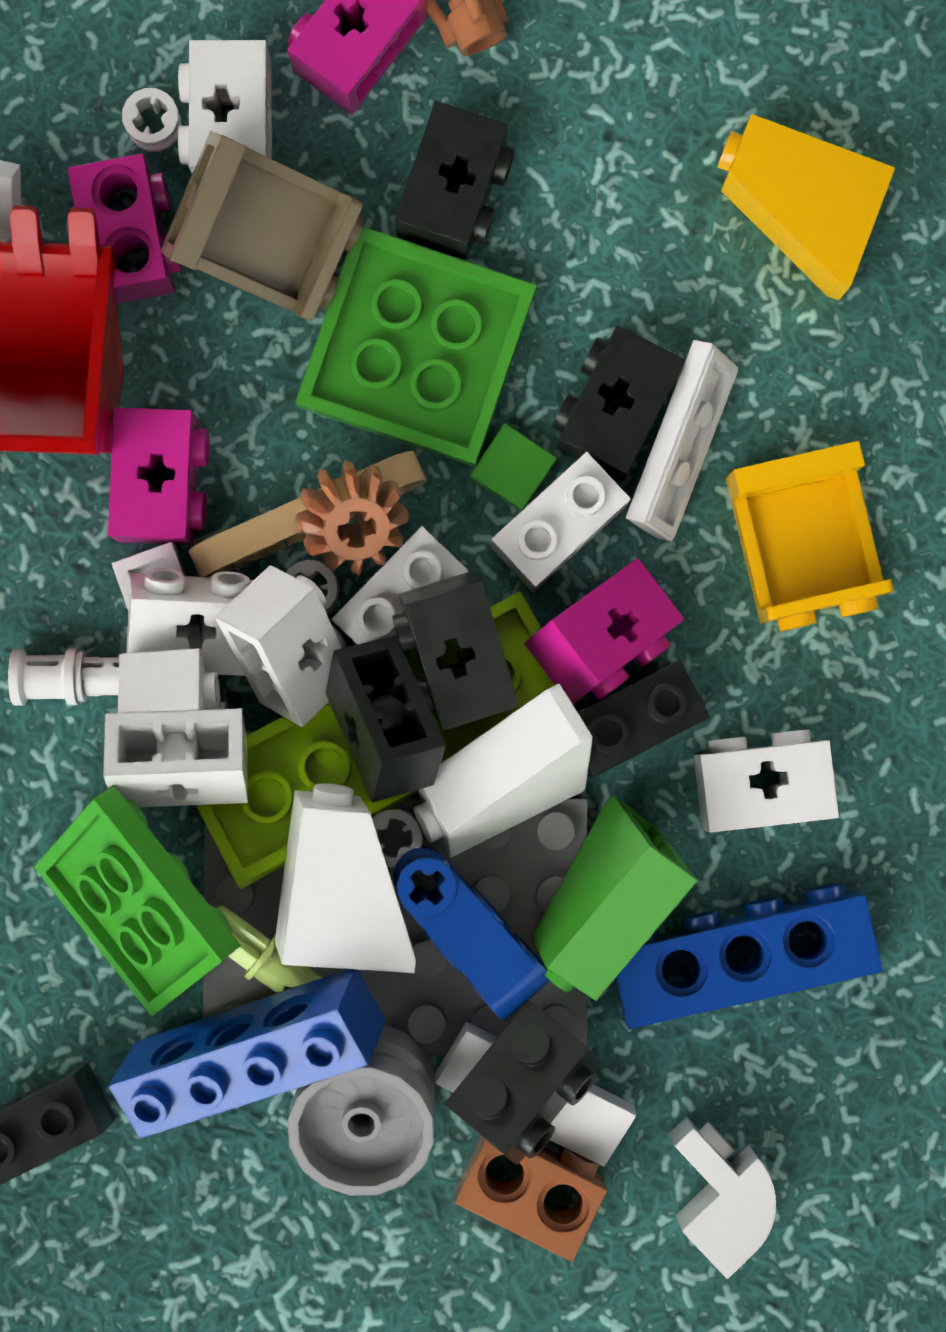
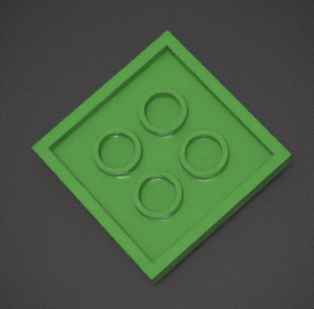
[295,227,537,468]
[34,785,241,1016]

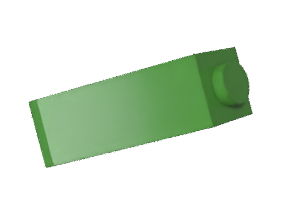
[532,794,698,1001]

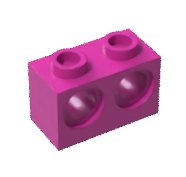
[67,153,183,304]

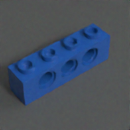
[614,883,883,1030]
[108,969,386,1139]

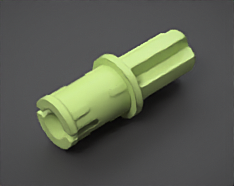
[217,905,323,993]

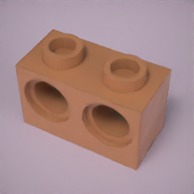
[455,1136,607,1262]

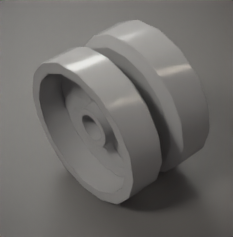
[288,1024,436,1196]

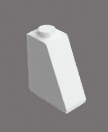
[413,684,593,858]
[275,783,416,973]

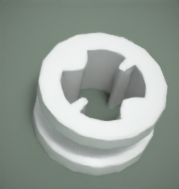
[122,88,182,152]
[286,560,340,614]
[372,808,423,868]

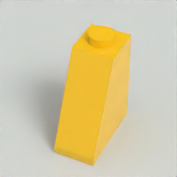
[717,114,895,301]

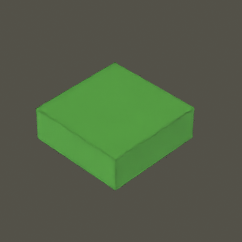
[470,423,557,512]

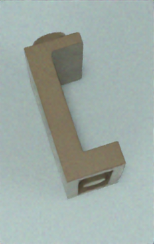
[160,130,364,321]

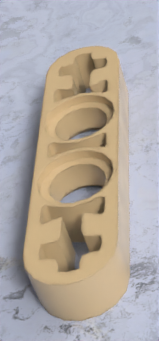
[188,451,427,578]

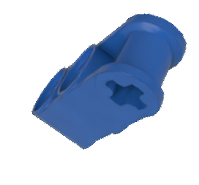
[393,846,550,1021]

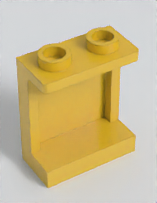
[725,441,894,632]

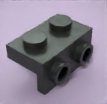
[444,1000,598,1165]

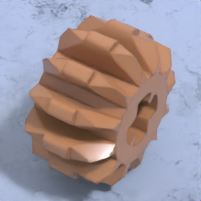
[296,460,409,576]

